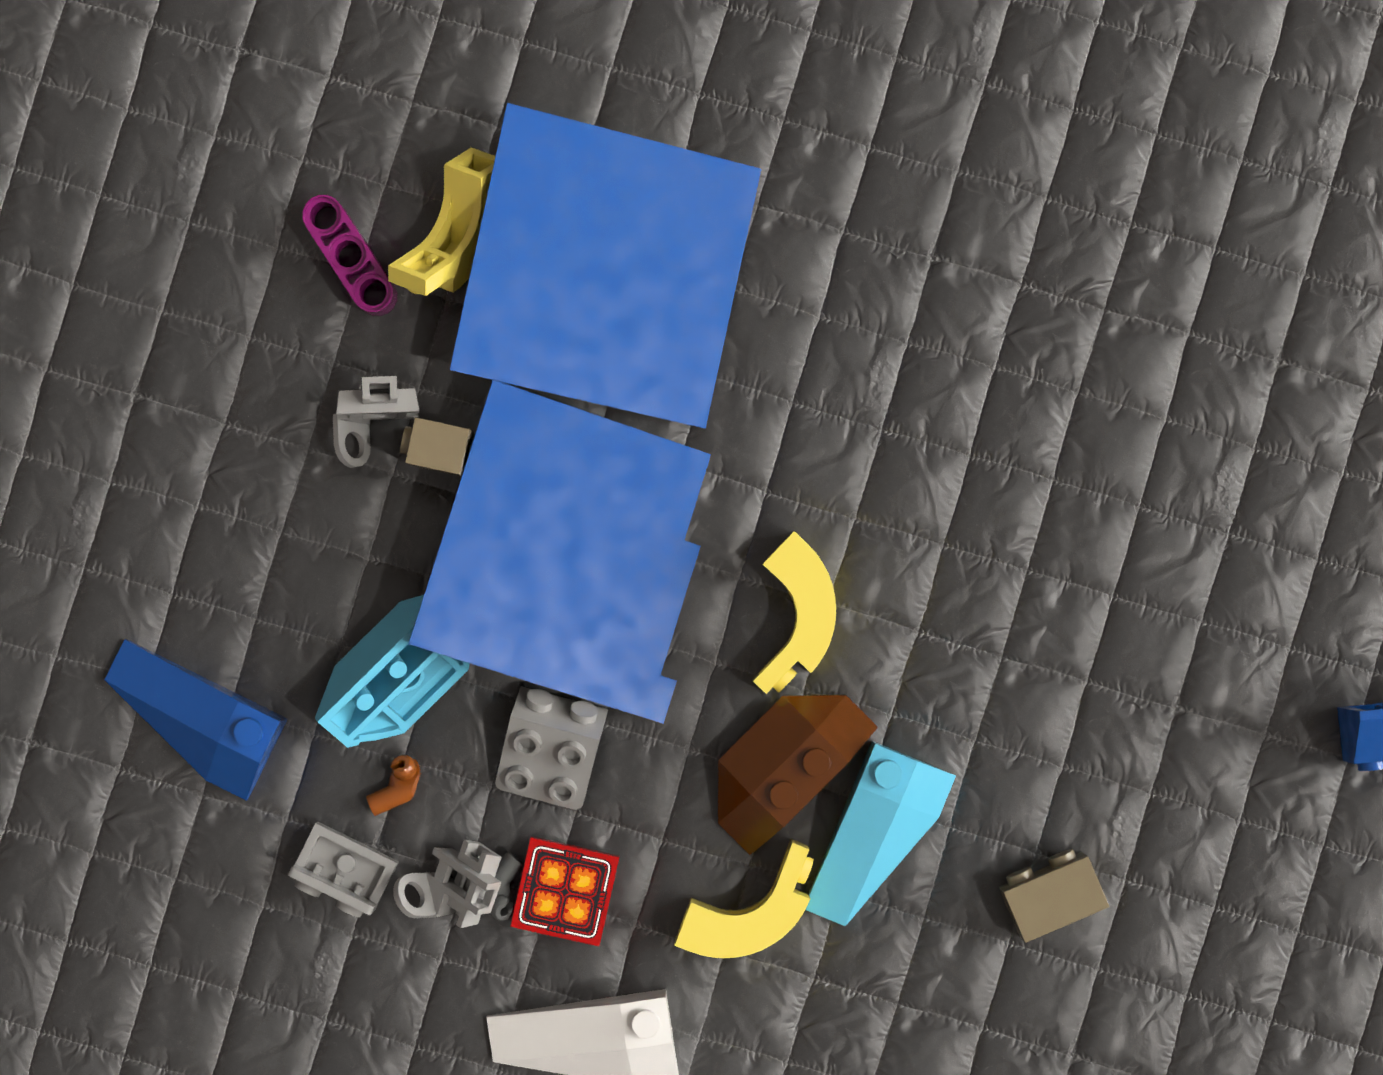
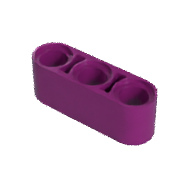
[302,195,398,316]

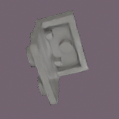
[495,686,608,810]

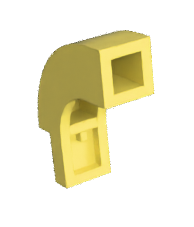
[388,147,495,296]
[752,531,836,694]
[675,839,814,958]

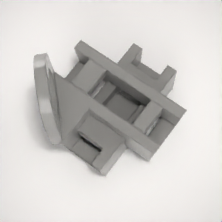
[333,376,419,468]
[393,839,502,928]

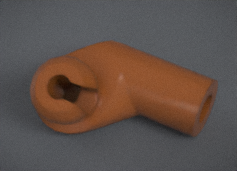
[366,755,421,816]

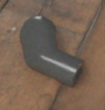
[488,850,524,921]

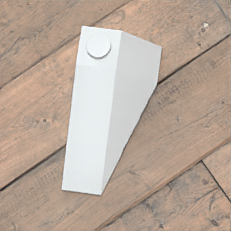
[486,989,679,1075]

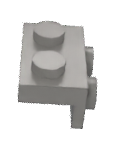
[288,822,399,917]

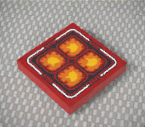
[510,836,620,947]

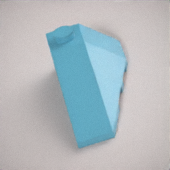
[806,741,956,926]

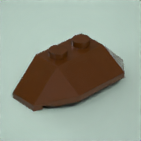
[718,695,878,855]

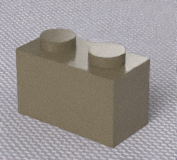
[400,417,475,477]
[999,849,1110,943]

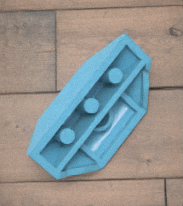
[315,595,470,748]

